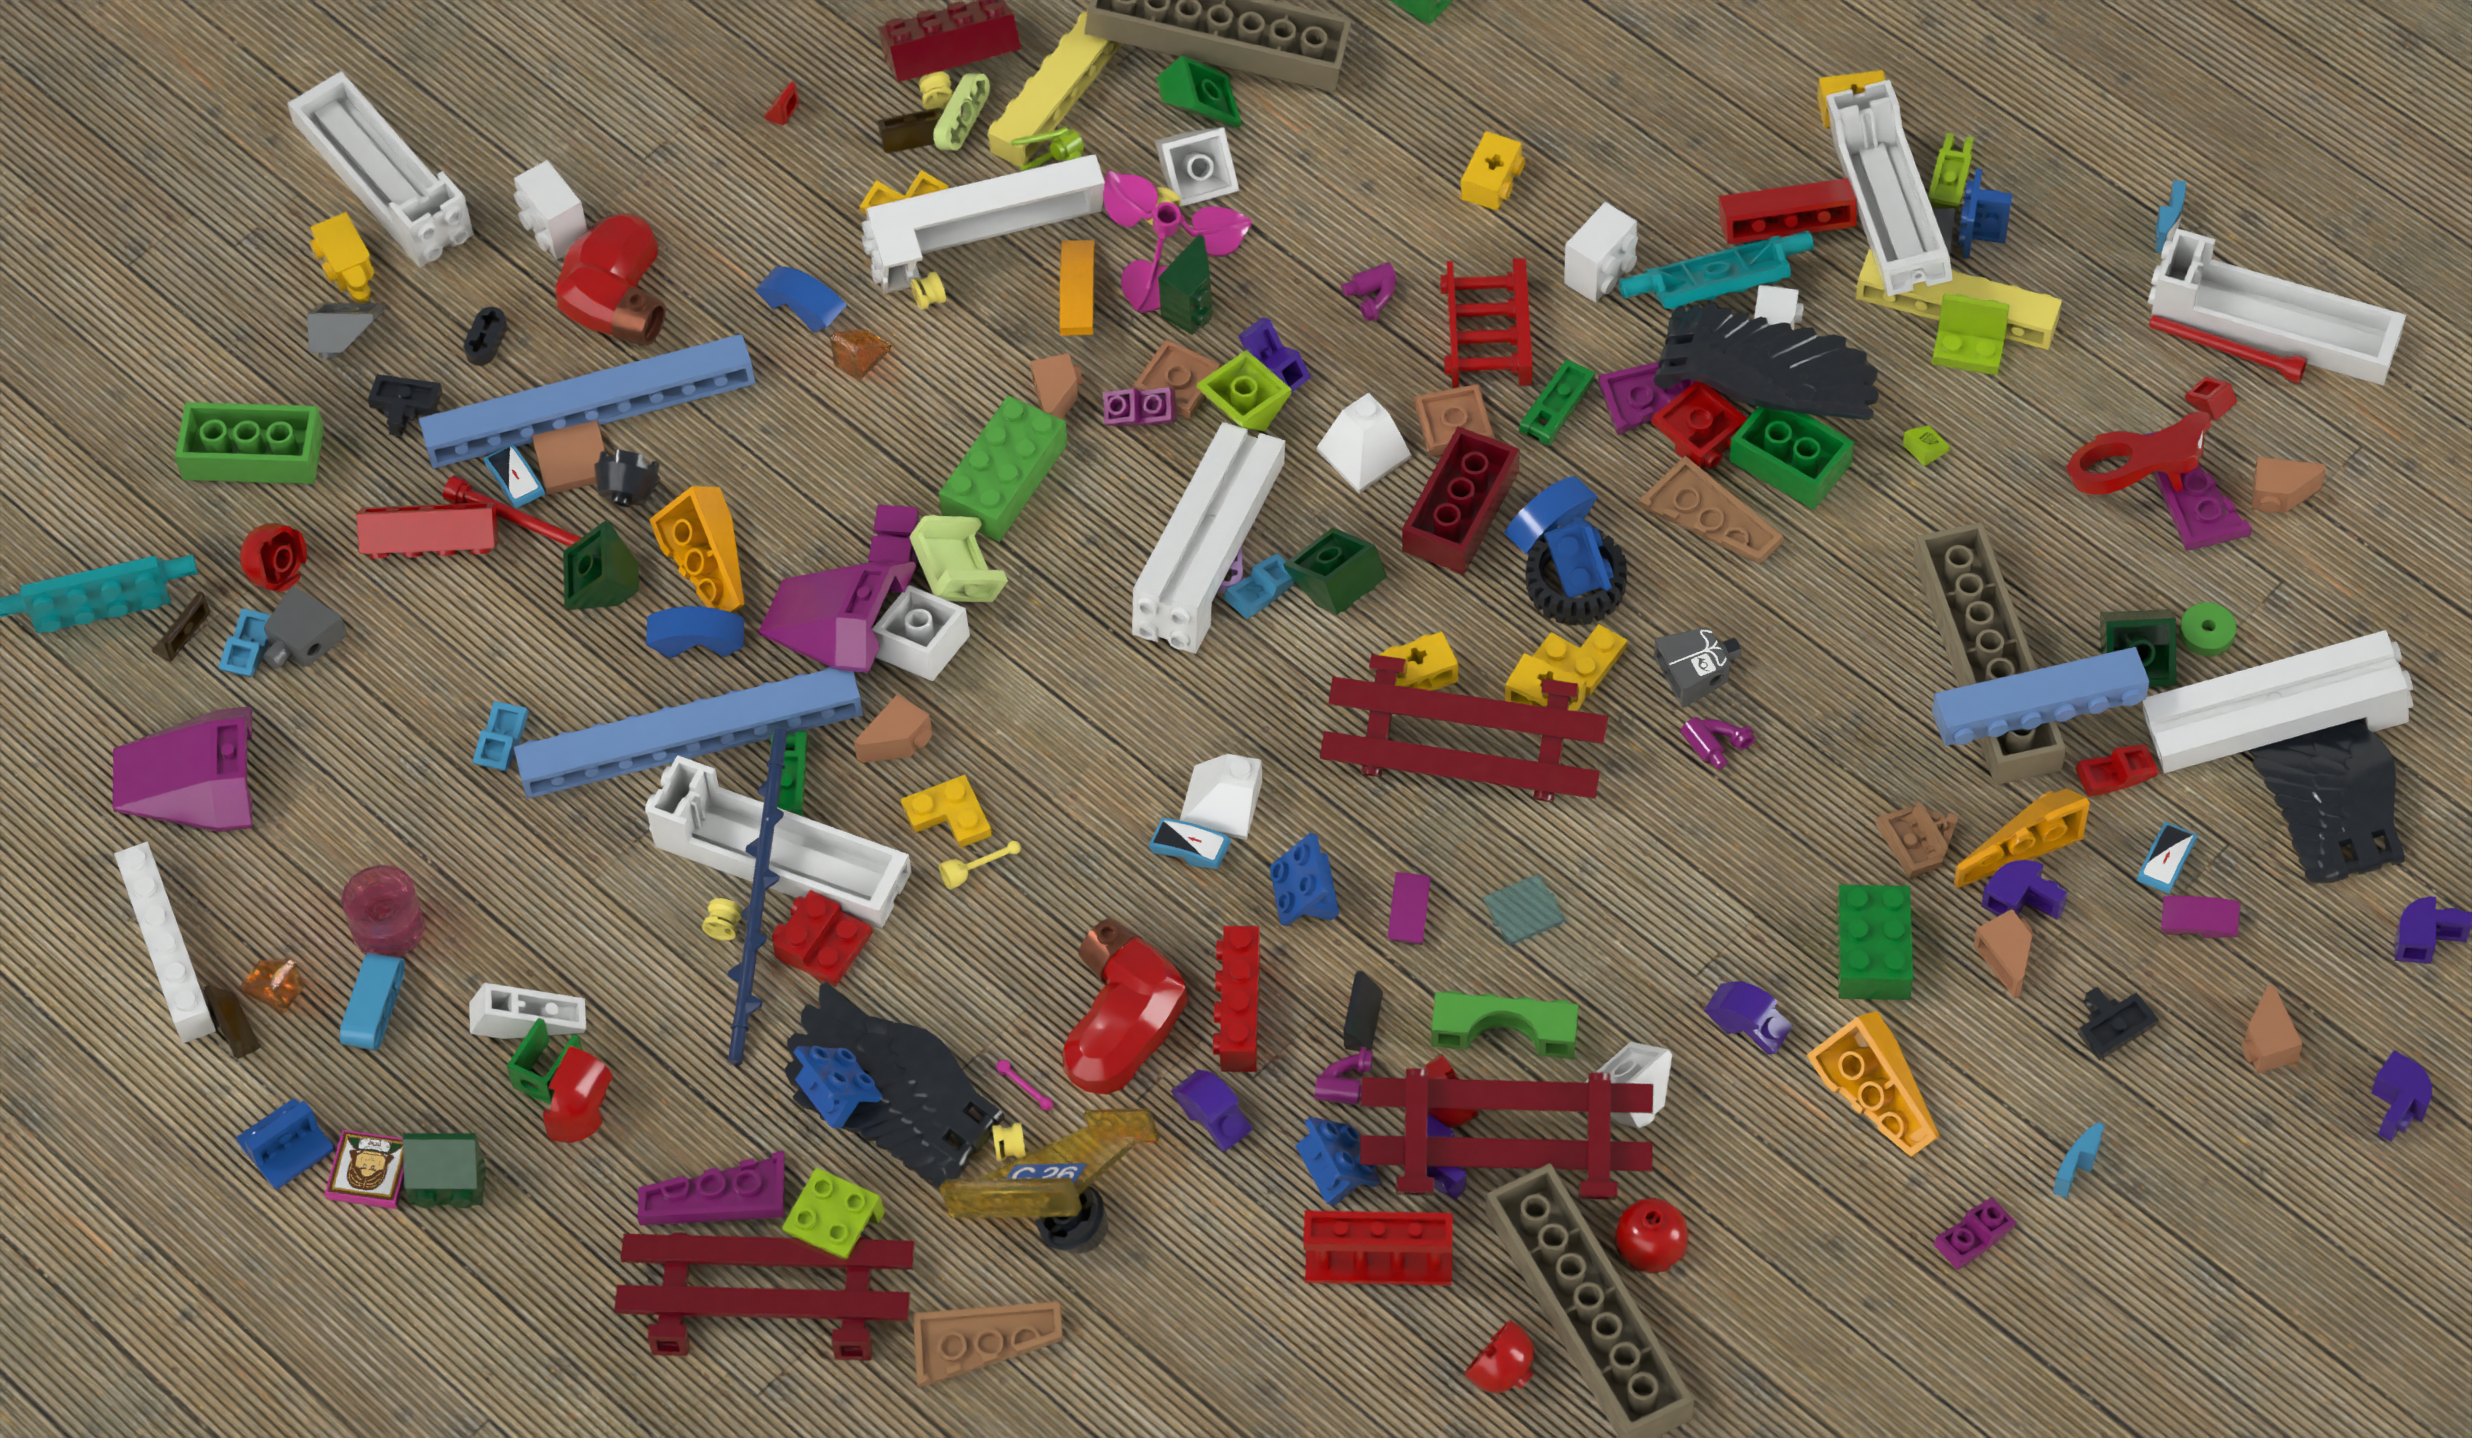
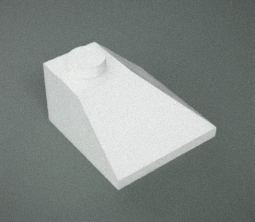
[1155,127,1239,207]
[1317,393,1411,494]
[1180,754,1263,840]
[1585,1042,1672,1128]

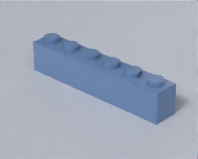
[1932,647,2149,746]

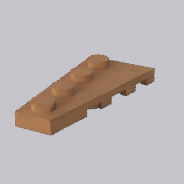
[1638,456,1784,565]
[913,1301,1063,1388]

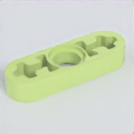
[934,73,990,150]

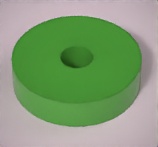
[2179,602,2236,656]

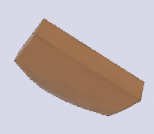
[1876,801,1959,879]

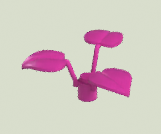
[1103,171,1252,313]

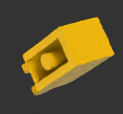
[309,212,374,303]

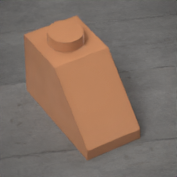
[1030,353,1083,419]
[2251,457,2326,513]
[854,694,932,763]
[1974,909,2033,999]
[2242,984,2303,1074]

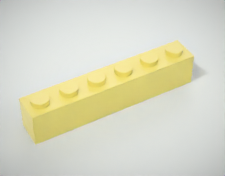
[988,10,1123,167]
[1856,249,2062,350]

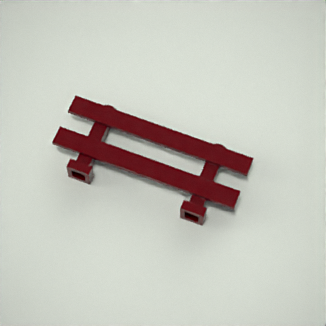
[1320,654,1609,802]
[1360,1068,1653,1200]
[614,1232,915,1361]

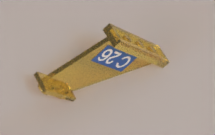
[939,1108,1160,1218]

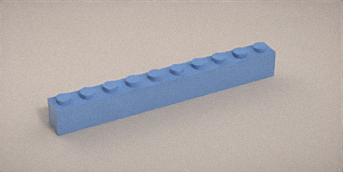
[419,334,756,469]
[514,667,863,799]

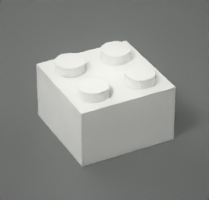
[514,160,587,260]
[1564,202,1638,303]
[872,585,970,681]

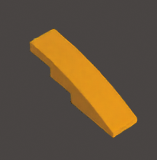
[1059,240,1095,336]

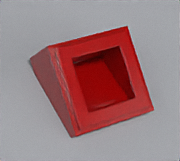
[764,81,799,126]
[2184,376,2236,420]

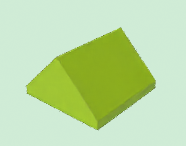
[1197,350,1292,431]

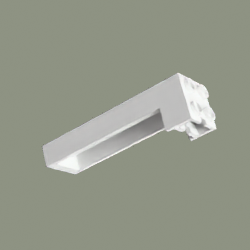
[287,71,474,268]
[1826,80,1953,296]
[862,154,1105,294]
[2148,229,2406,386]
[1132,422,1285,654]
[2142,630,2413,773]
[645,755,912,928]

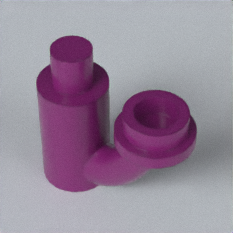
[1341,262,1397,322]
[1680,717,1755,770]
[1315,1047,1373,1105]

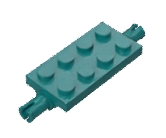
[1618,230,1814,309]
[0,553,198,633]

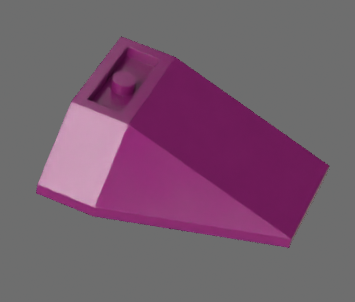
[758,560,916,673]
[112,706,252,831]

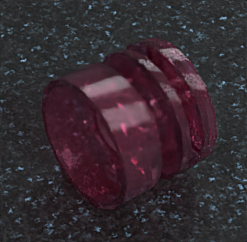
[341,865,426,957]

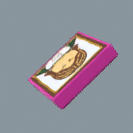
[325,1130,404,1209]

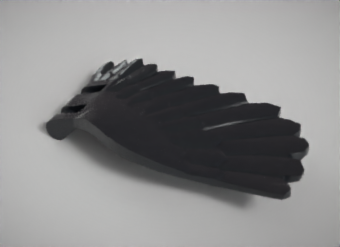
[1654,303,1879,420]
[2247,719,2405,884]
[784,982,1005,1189]

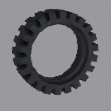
[1526,527,1627,626]

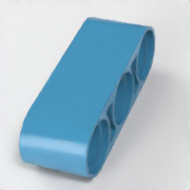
[340,952,405,1051]

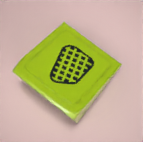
[1903,425,1951,467]

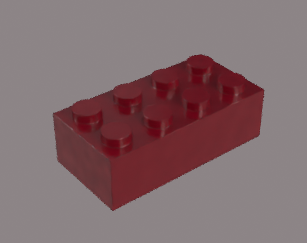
[878,0,1021,82]
[1402,426,1520,574]

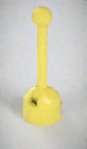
[939,841,1021,890]

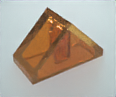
[830,329,892,381]
[238,958,304,1014]

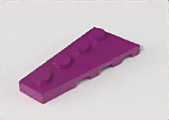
[1598,362,1715,436]
[2144,431,2252,551]
[637,1150,785,1225]

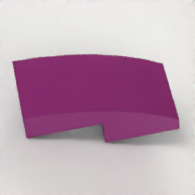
[1103,387,1176,426]
[1387,872,1431,945]
[2161,896,2241,938]
[1933,1197,2017,1270]

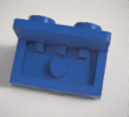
[1958,169,2012,259]
[1544,516,1614,598]
[1270,833,1339,926]
[794,1046,882,1128]
[236,1099,334,1190]
[1295,1117,1381,1205]

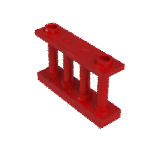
[1440,258,1532,388]
[1303,1210,1453,1286]

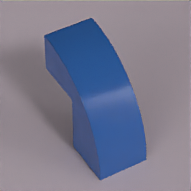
[755,267,847,332]
[1504,476,1598,554]
[646,606,744,658]

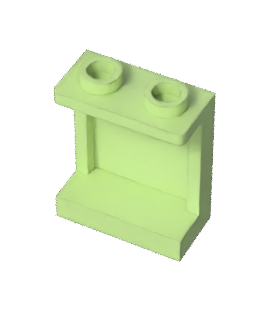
[909,515,1008,602]

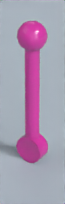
[996,1060,1054,1111]

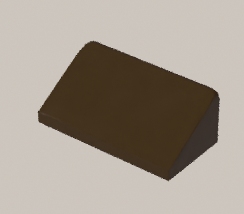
[877,108,942,153]
[152,591,210,662]
[203,985,260,1059]

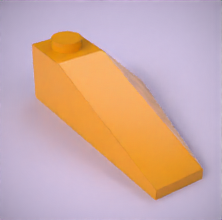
[649,486,745,613]
[1954,788,2090,889]
[1806,1011,1940,1157]

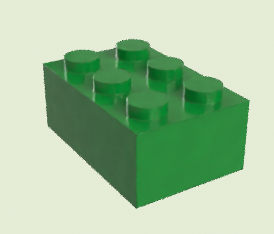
[1730,407,1854,510]
[1836,885,1913,1000]

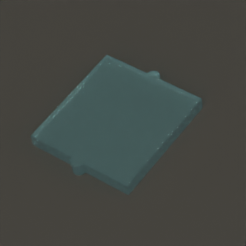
[1483,874,1565,946]

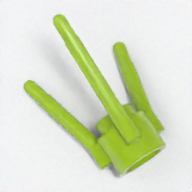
[1011,126,1084,172]

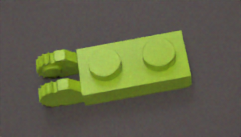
[1928,132,1974,213]

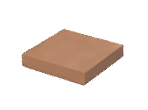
[1132,339,1223,419]
[1414,384,1494,457]
[532,420,605,495]

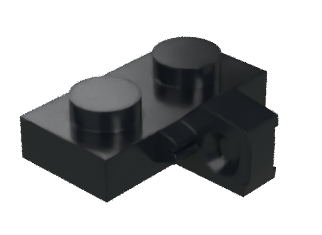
[368,374,443,436]
[2078,986,2159,1061]

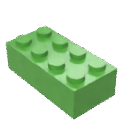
[939,395,1068,542]
[175,402,324,484]

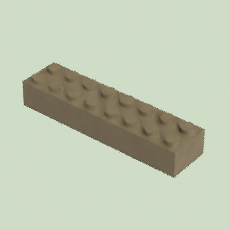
[1084,0,1352,92]
[1913,522,2066,785]
[1486,1163,1694,1438]

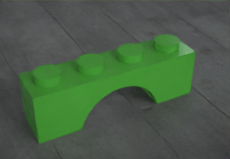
[1431,991,1579,1059]

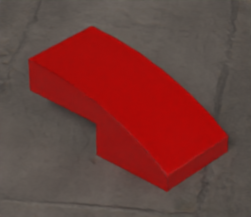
[2075,744,2159,797]

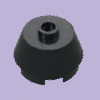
[594,450,660,507]
[1036,1183,1108,1254]

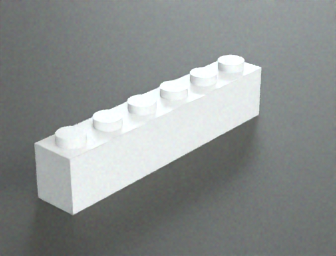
[114,841,216,1044]

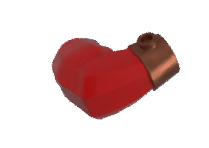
[555,213,666,346]
[1061,918,1188,1095]

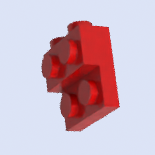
[1652,381,1747,469]
[772,890,873,987]

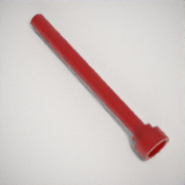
[2149,315,2307,384]
[443,475,582,547]

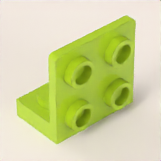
[1932,294,2010,375]
[783,1167,885,1259]

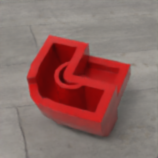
[543,1046,613,1143]

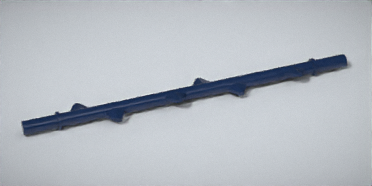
[728,728,788,1065]

